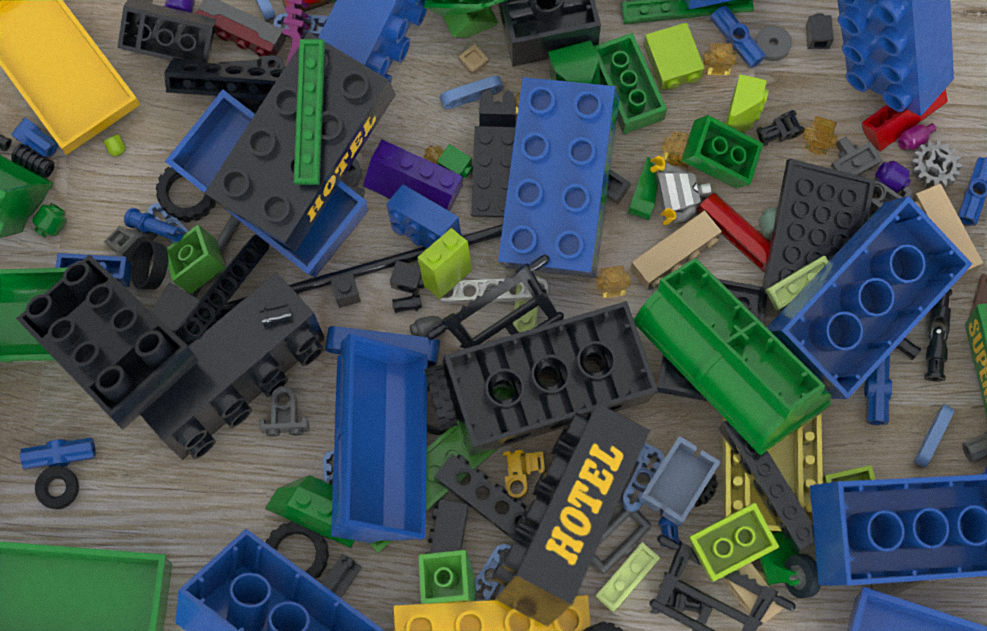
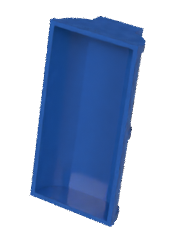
[331,334,428,543]

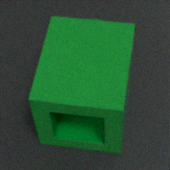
[437,144,473,179]

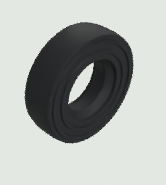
[35,466,79,509]

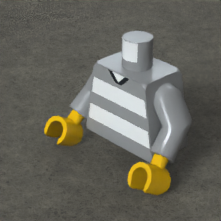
[650,156,711,226]

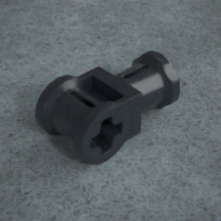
[756,110,805,147]
[659,583,705,615]

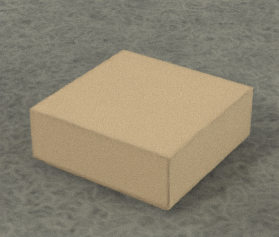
[458,44,489,75]

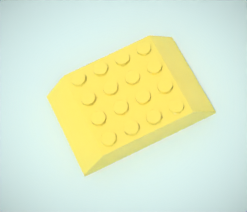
[722,414,823,531]

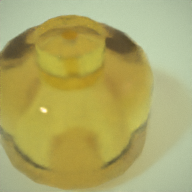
[423,145,444,164]

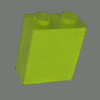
[643,22,705,90]
[417,228,472,299]

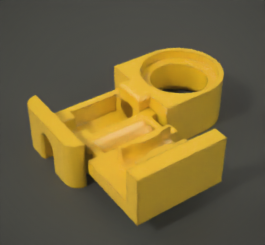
[503,450,546,499]

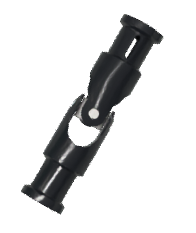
[924,289,953,382]

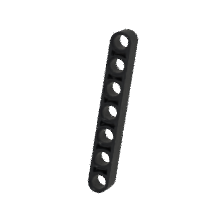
[174,234,270,346]

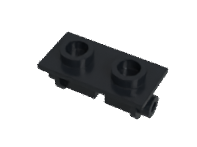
[322,554,362,598]

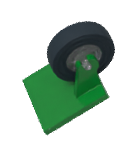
[760,532,821,599]

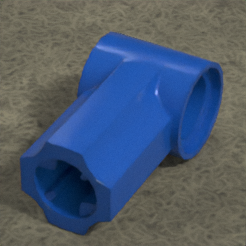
[11,117,58,158]

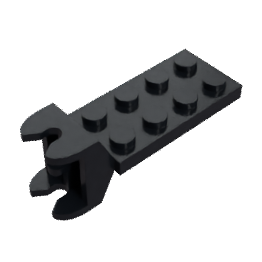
[471,89,516,218]

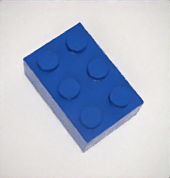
[386,185,462,249]

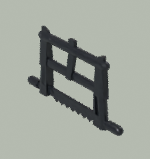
[427,255,564,349]
[649,534,796,631]

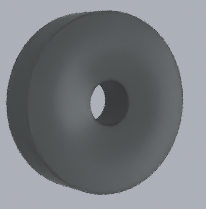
[755,26,792,61]

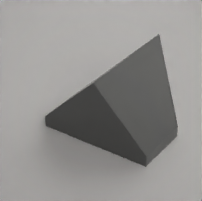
[104,226,158,263]

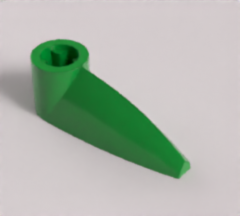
[628,157,657,221]

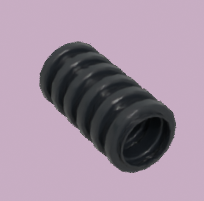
[11,144,55,178]

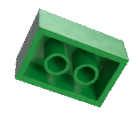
[681,115,763,189]

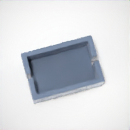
[639,436,721,527]

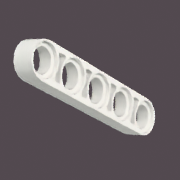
[439,277,549,304]

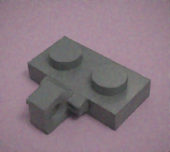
[831,136,883,175]

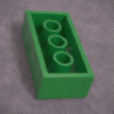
[594,32,667,134]

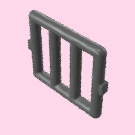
[591,495,651,574]

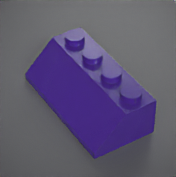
[363,139,463,211]

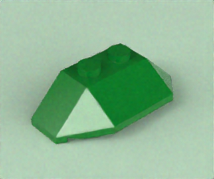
[266,475,355,548]

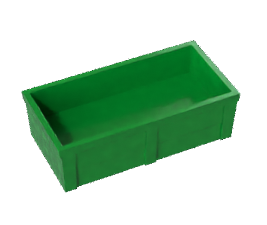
[0,541,172,631]

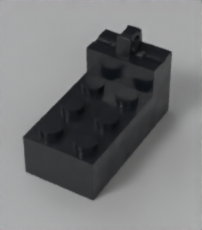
[117,0,216,63]

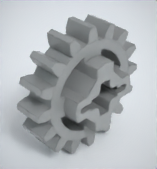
[910,140,962,189]

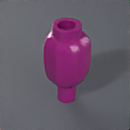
[898,123,936,150]

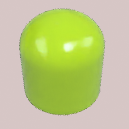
[103,134,126,156]

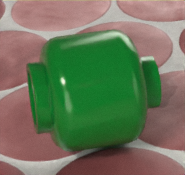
[32,203,67,238]

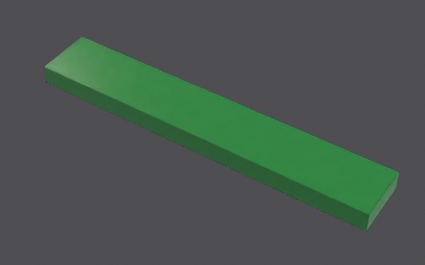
[621,0,754,25]
[294,39,325,185]

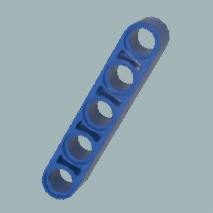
[325,326,440,365]

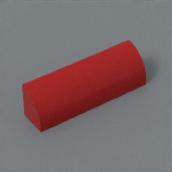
[861,89,948,152]
[697,193,771,273]

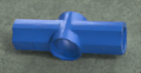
[710,5,766,68]
[958,157,987,226]
[864,355,892,425]
[20,437,96,470]

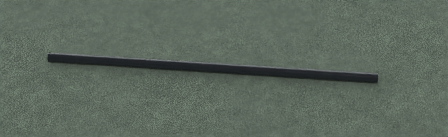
[220,224,503,315]

